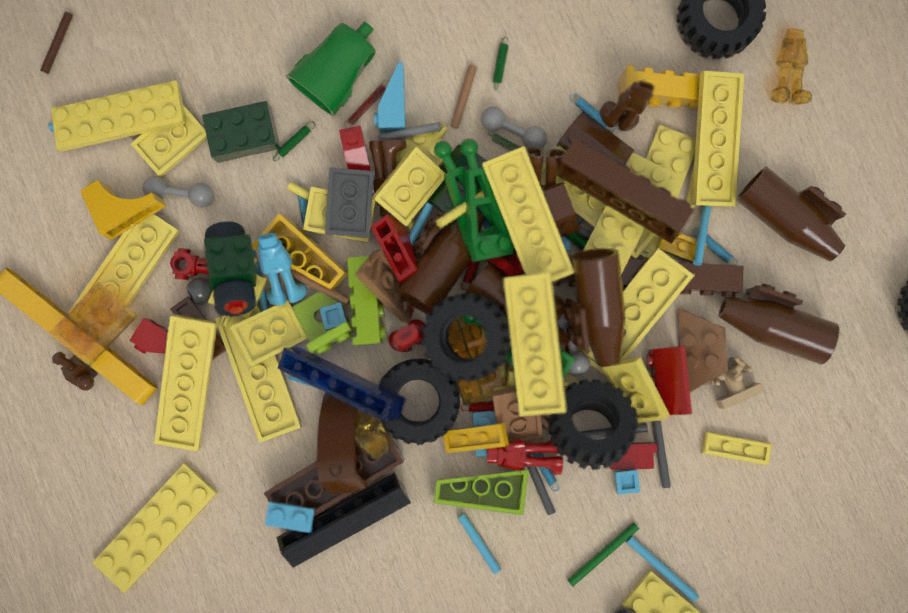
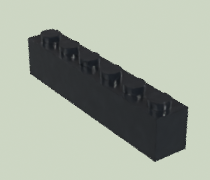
[276,472,411,568]

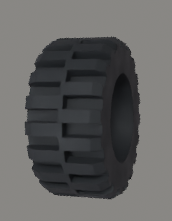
[677,0,767,59]
[421,293,511,382]
[374,358,460,445]
[548,379,638,470]

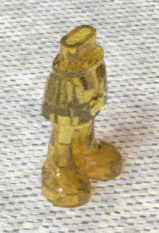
[770,29,812,105]
[356,394,388,459]

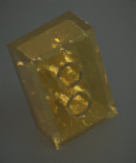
[49,282,138,366]

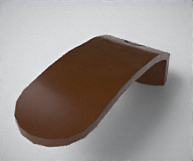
[317,378,367,494]

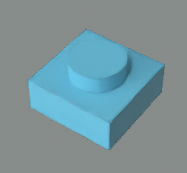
[319,302,347,330]
[614,469,640,495]

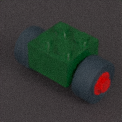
[204,221,256,316]

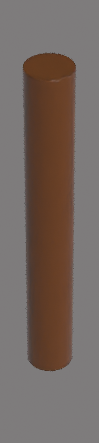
[40,11,73,74]

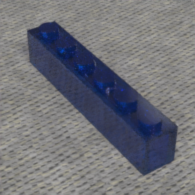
[277,347,406,422]

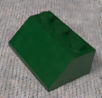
[427,144,487,213]

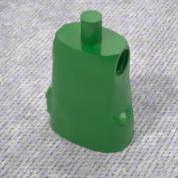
[286,21,376,117]

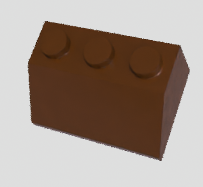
[557,111,634,164]
[542,182,581,237]

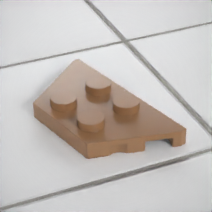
[355,249,410,322]
[678,310,728,393]

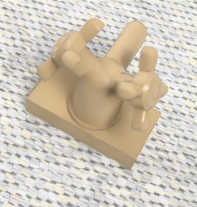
[710,357,765,409]

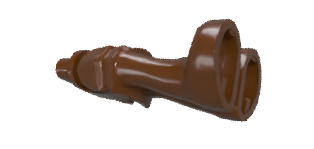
[599,80,654,131]
[369,140,406,216]
[526,148,566,190]

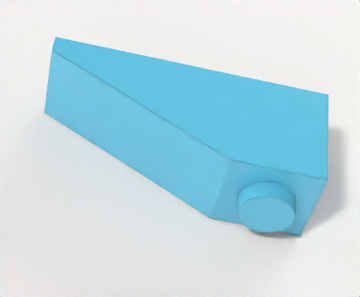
[374,62,406,133]

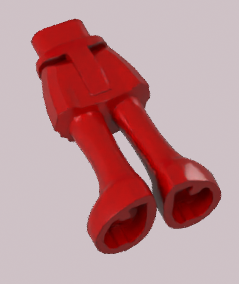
[389,319,425,352]
[487,436,563,475]

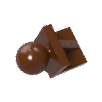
[52,351,98,391]

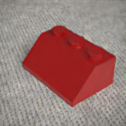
[646,346,692,415]

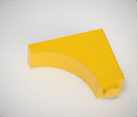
[80,180,166,240]

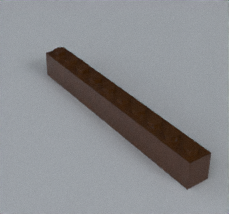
[520,255,744,297]

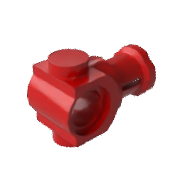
[170,248,207,280]

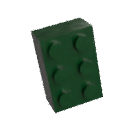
[202,101,280,163]

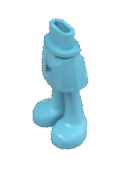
[258,233,308,306]

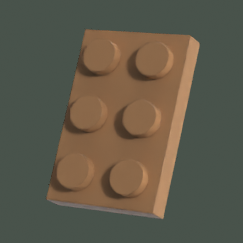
[491,386,543,443]

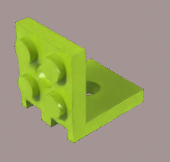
[292,292,354,355]

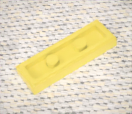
[701,431,772,465]

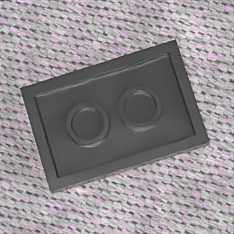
[325,167,374,238]

